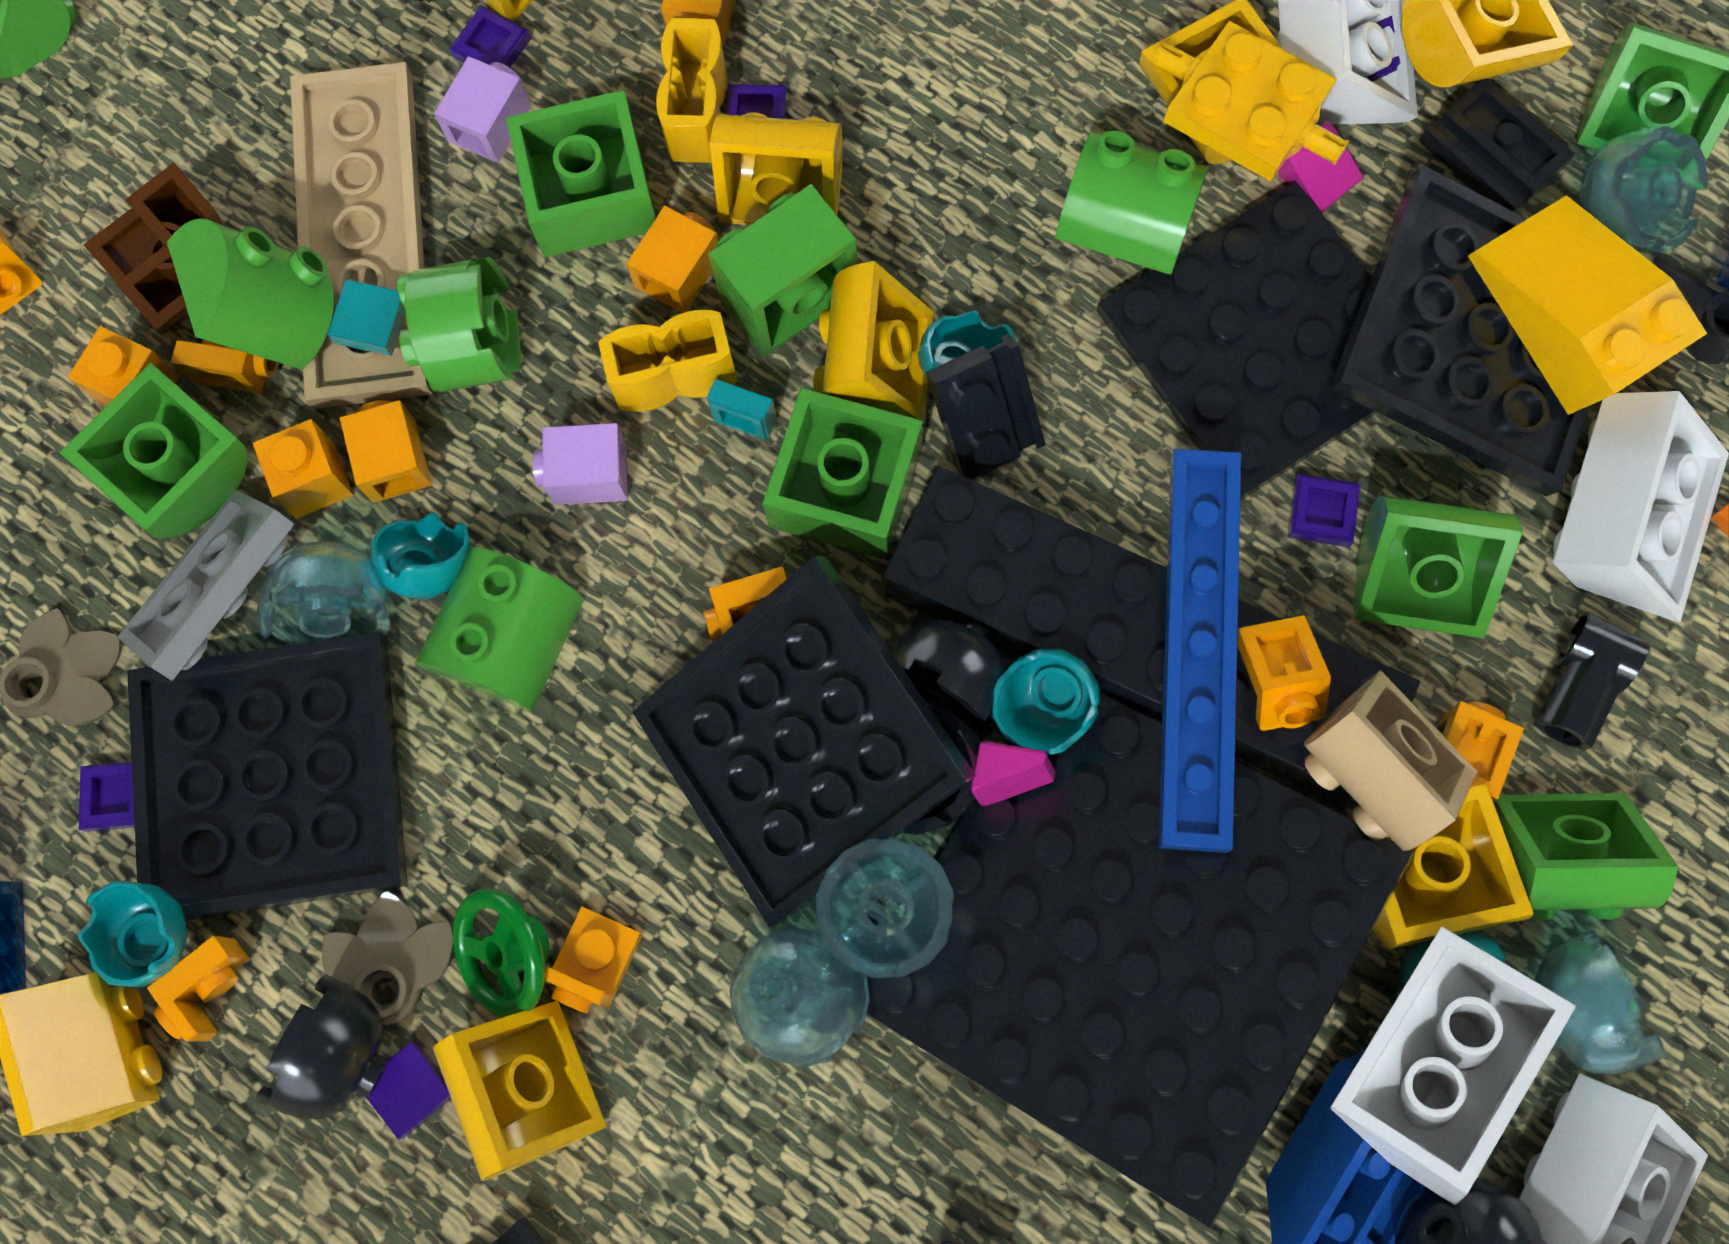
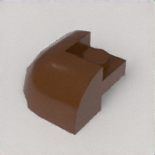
[84,162,224,335]

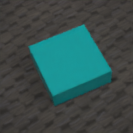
[327,280,406,356]
[707,379,777,440]

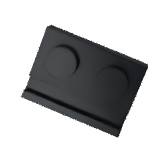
[1419,78,1575,212]
[925,334,1046,480]

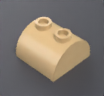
[1303,670,1477,851]

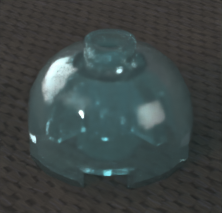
[1580,126,1708,253]
[257,541,391,645]
[815,839,954,978]
[730,927,870,1067]
[1534,930,1666,1076]

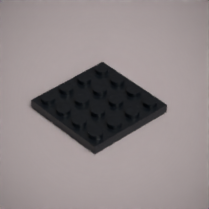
[1330,165,1590,497]
[1096,181,1378,501]
[632,556,976,928]
[127,631,408,921]

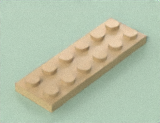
[290,62,433,409]

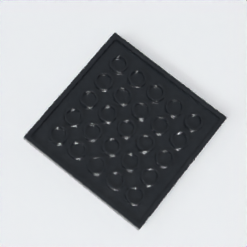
[850,693,1413,1229]

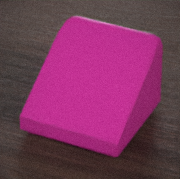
[1277,121,1363,214]
[972,741,1055,806]

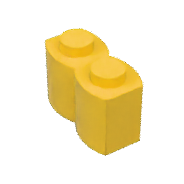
[656,18,728,163]
[598,310,738,412]

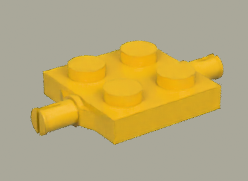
[1151,21,1349,182]

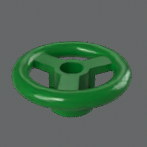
[453,888,549,1018]

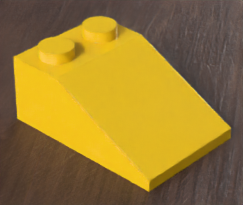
[1468,195,1707,415]

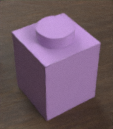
[434,56,531,163]
[533,423,628,505]

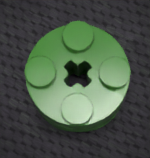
[397,257,522,392]

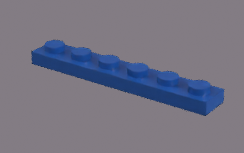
[1158,449,1241,853]

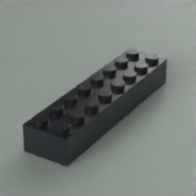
[883,466,1421,811]

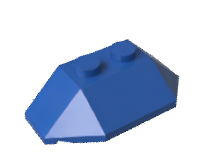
[1265,1049,1425,1244]

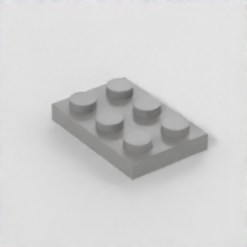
[118,489,295,681]

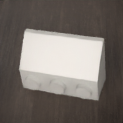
[1278,0,1418,125]
[1552,391,1729,622]
[1330,926,1576,1205]
[1519,1073,1708,1244]

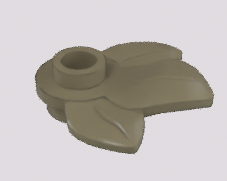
[0,609,123,726]
[322,892,454,1026]

